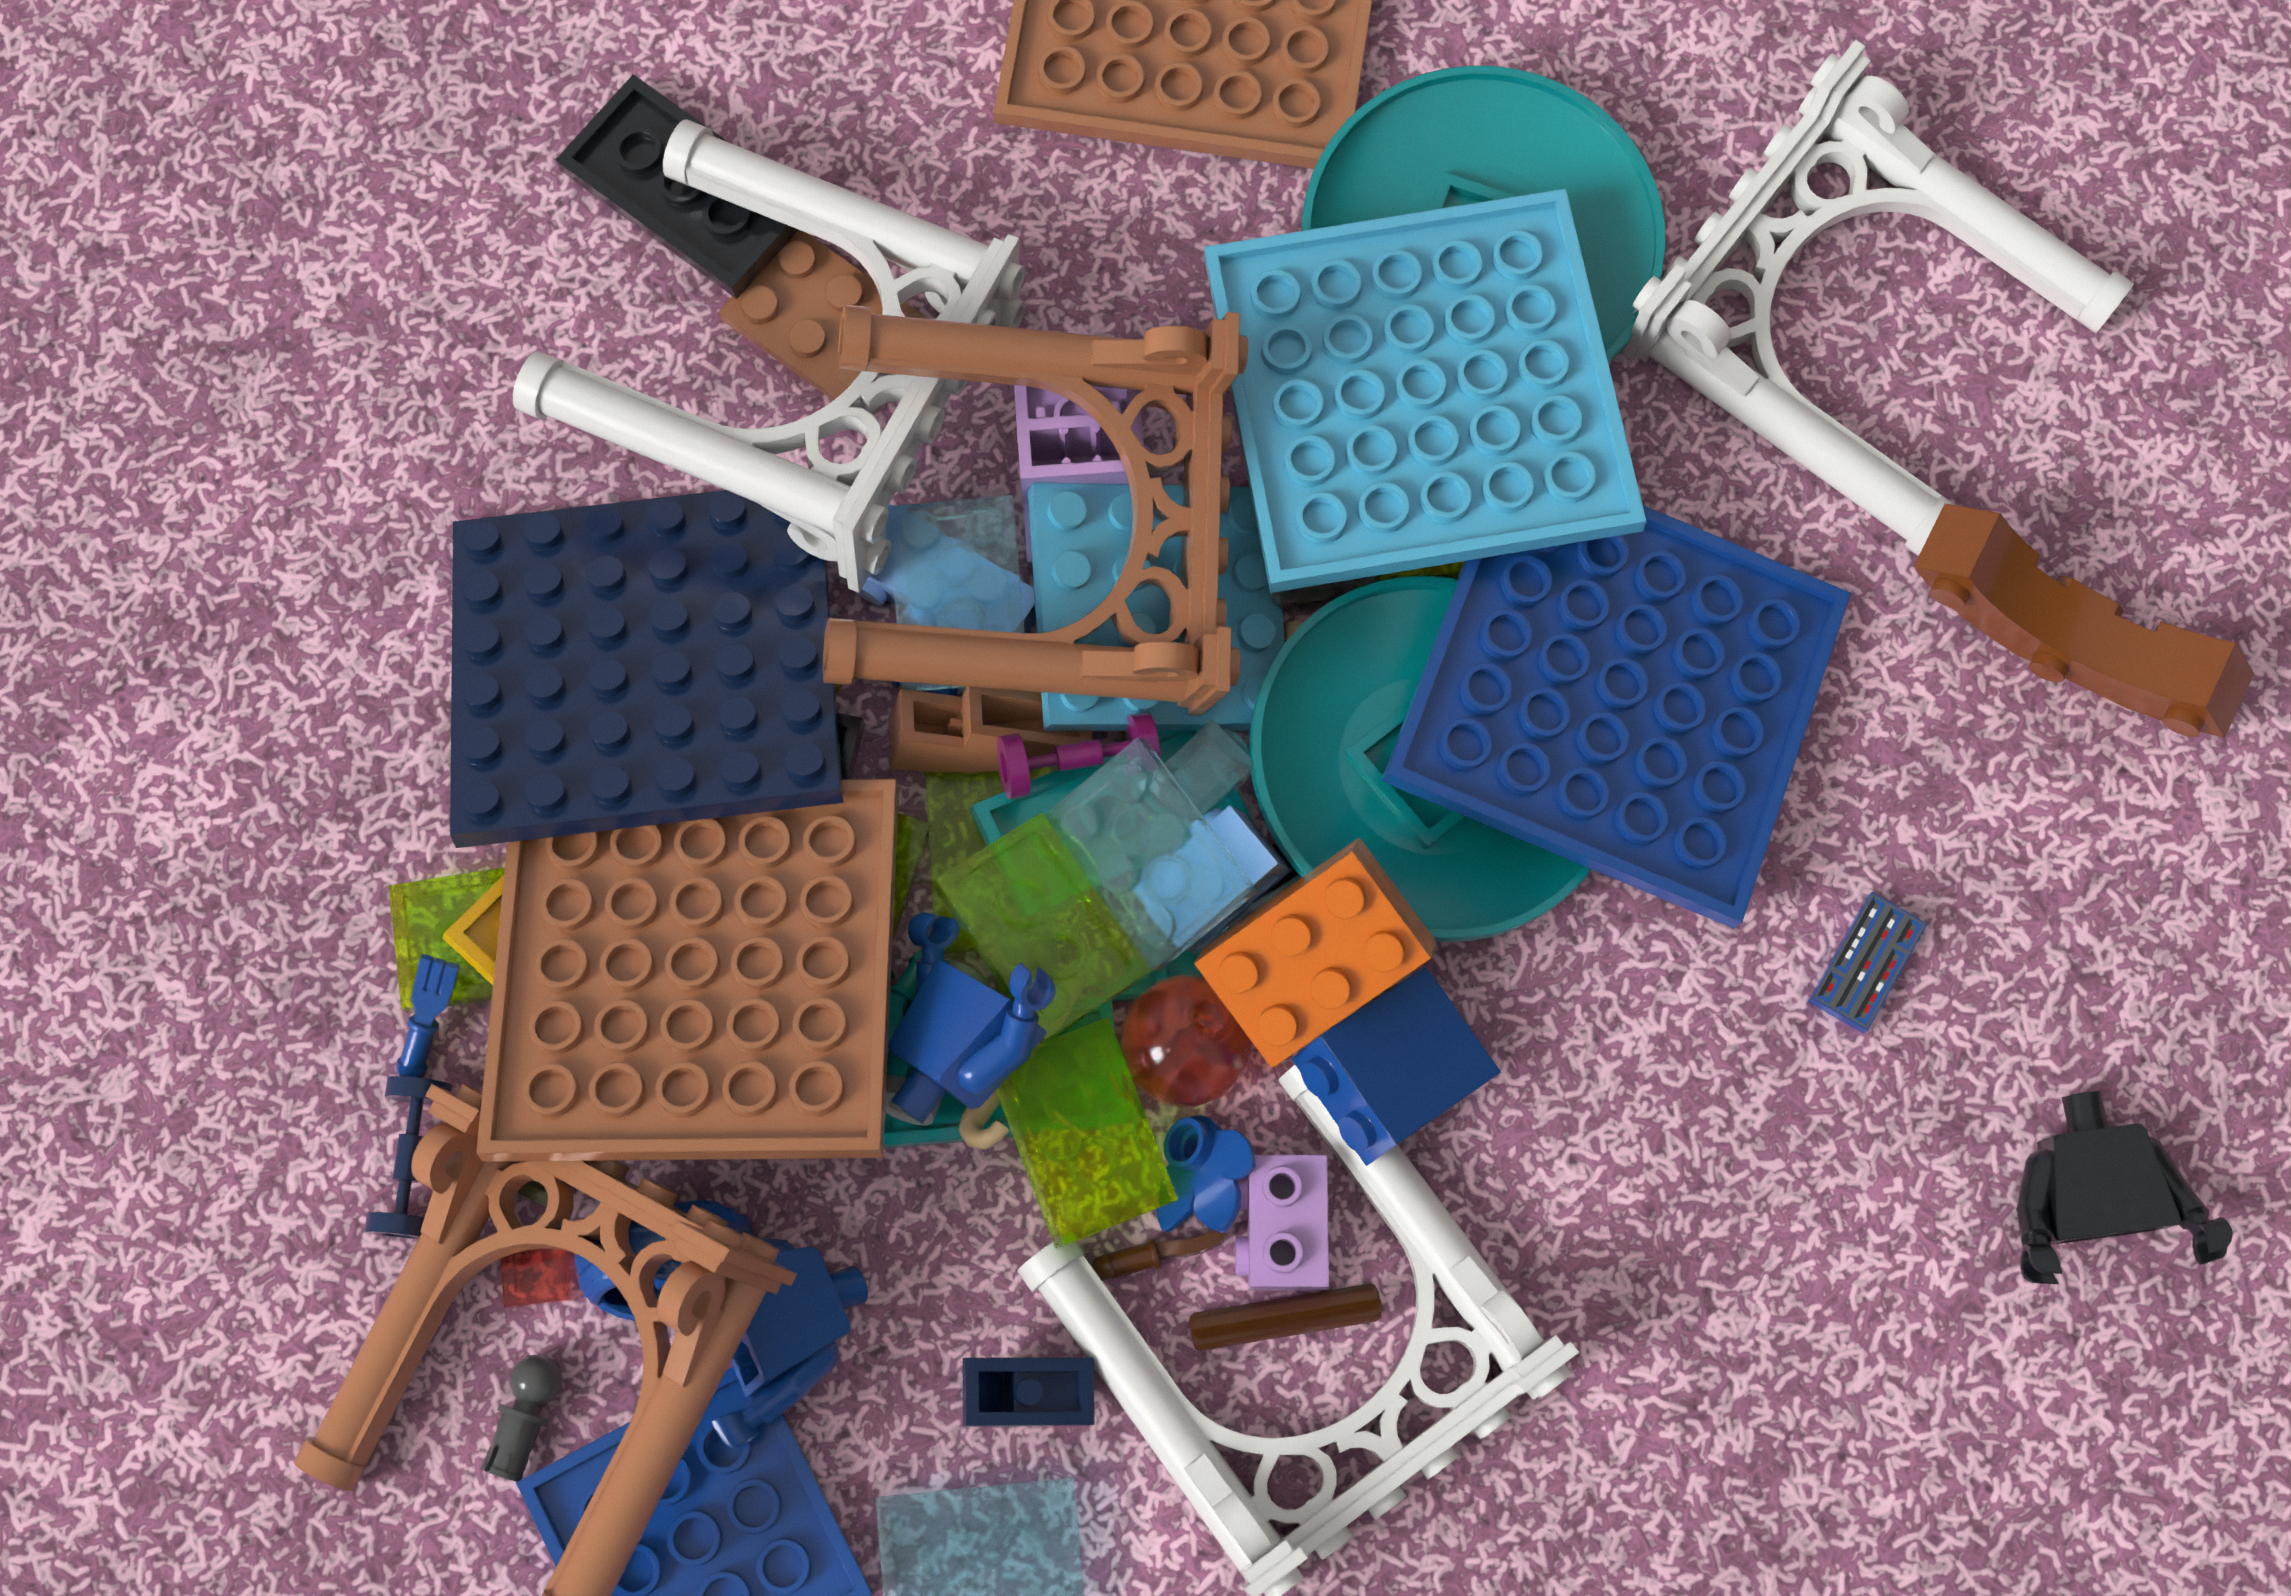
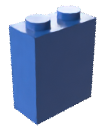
[1291,967,1501,1166]

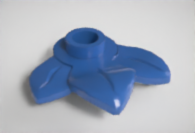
[1155,1115,1256,1233]

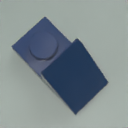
[962,1358,1095,1428]

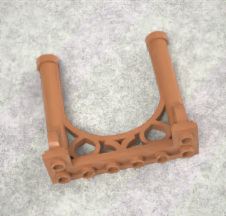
[823,304,1248,716]
[294,1084,797,1596]

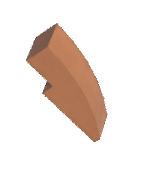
[888,687,1092,773]

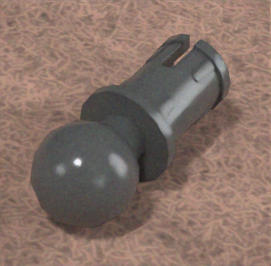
[480,1355,562,1482]

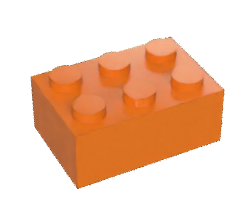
[1194,837,1436,1068]

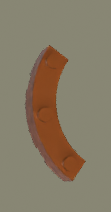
[1914,504,2254,738]

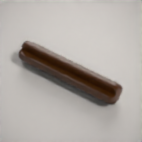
[1189,1283,1382,1351]

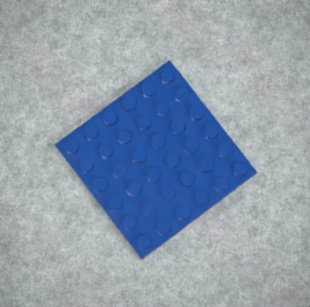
[1381,505,1851,929]

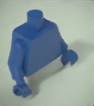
[889,912,1056,1124]
[654,1238,868,1448]

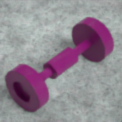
[997,712,1161,799]

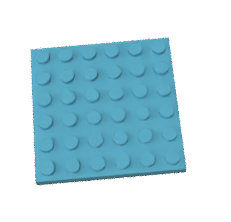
[1204,189,1646,593]

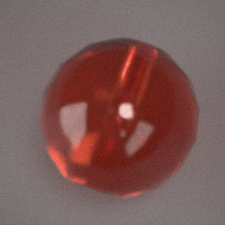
[1120,974,1253,1108]

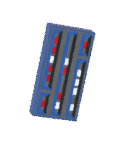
[1808,892,1927,1034]

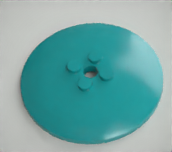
[1301,65,1666,364]
[1249,576,1591,942]

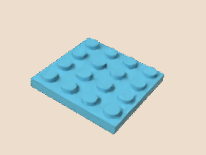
[1027,482,1285,731]

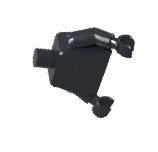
[2016,1091,2233,1284]

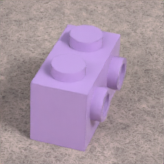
[1235,1155,1329,1291]

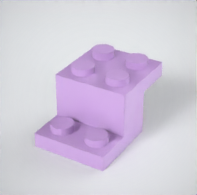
[1014,385,1144,569]

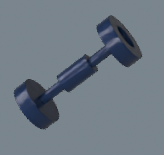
[364,1076,453,1239]

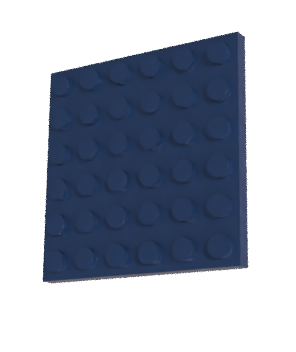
[450,490,843,848]

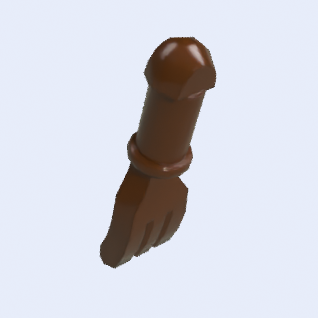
[1092,1230,1226,1281]

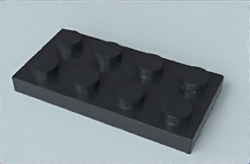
[555,74,799,299]

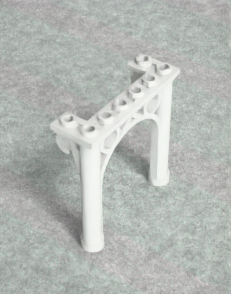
[1622,40,2135,556]
[513,119,1025,593]
[1017,1065,1579,1596]

